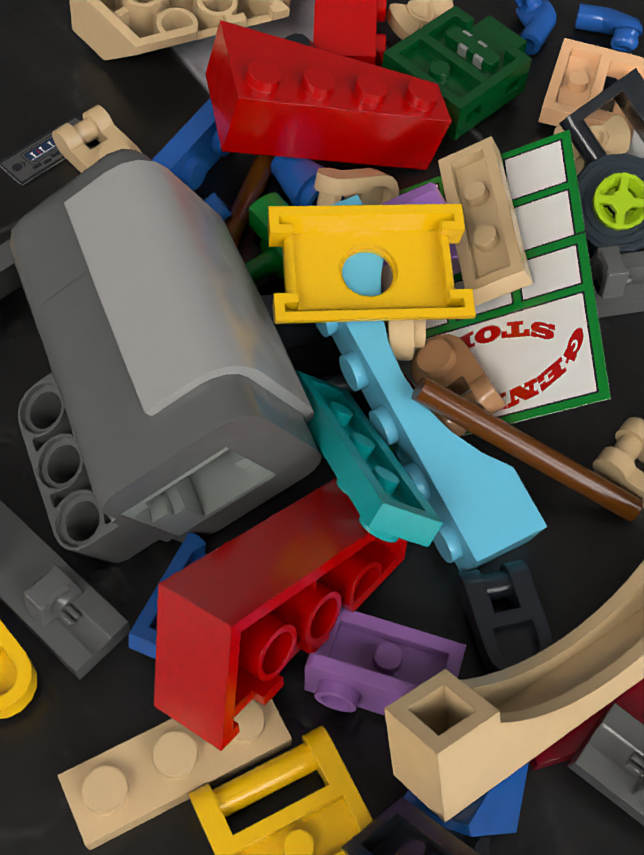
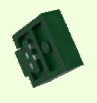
[382,5,532,140]

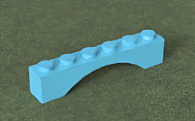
[282,195,547,572]

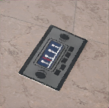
[0,115,95,185]

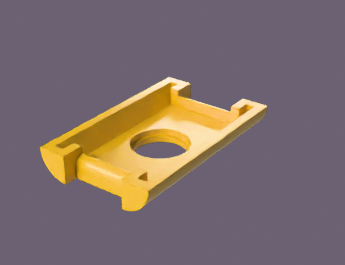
[268,204,476,324]

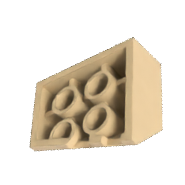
[69,0,290,60]

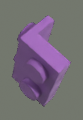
[305,607,466,721]

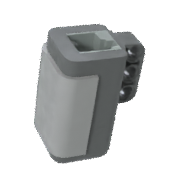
[10,148,321,563]

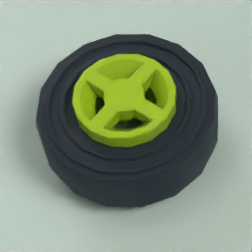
[577,153,644,254]

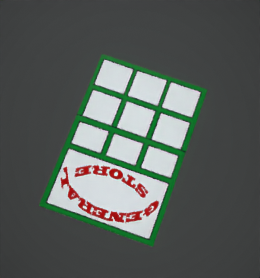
[389,129,611,453]

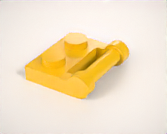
[188,725,373,855]

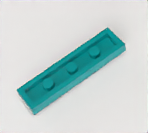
[296,370,443,547]

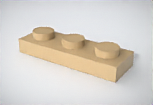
[438,136,533,306]
[57,699,292,850]

